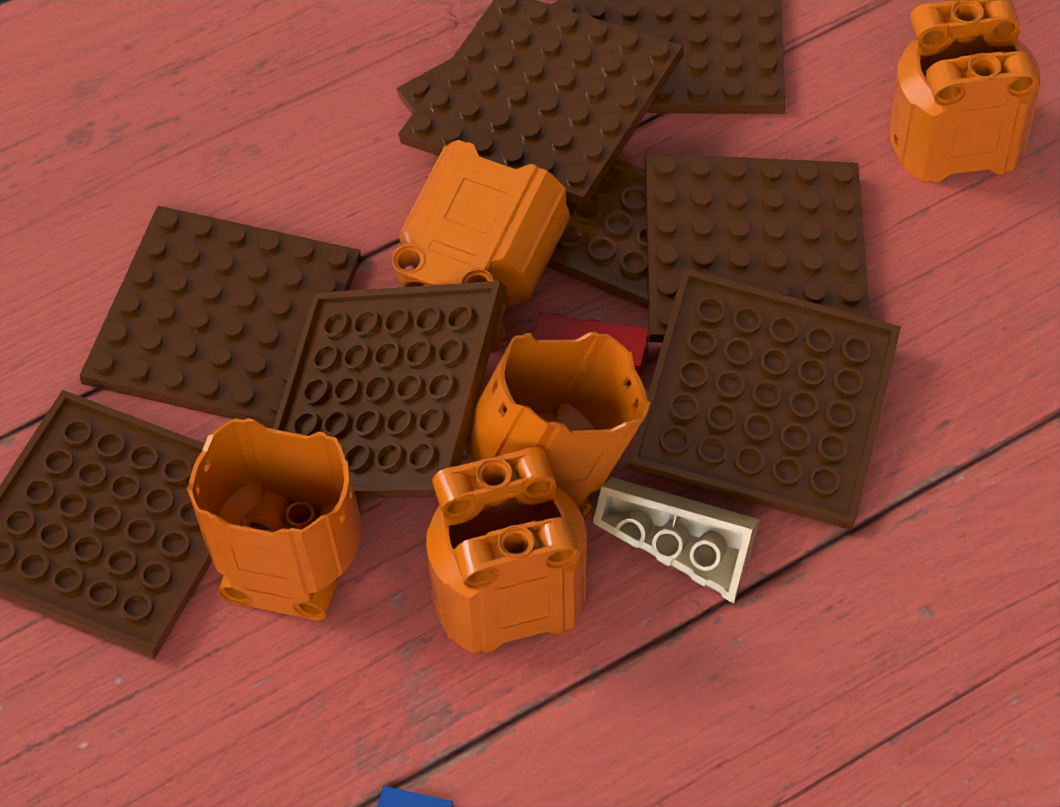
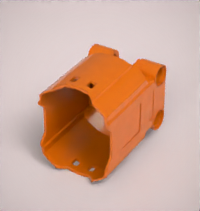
[889,0,1041,183]
[392,140,571,348]
[465,332,652,520]
[187,418,362,621]
[426,447,587,654]

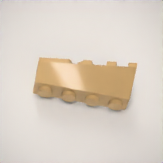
[593,477,760,604]

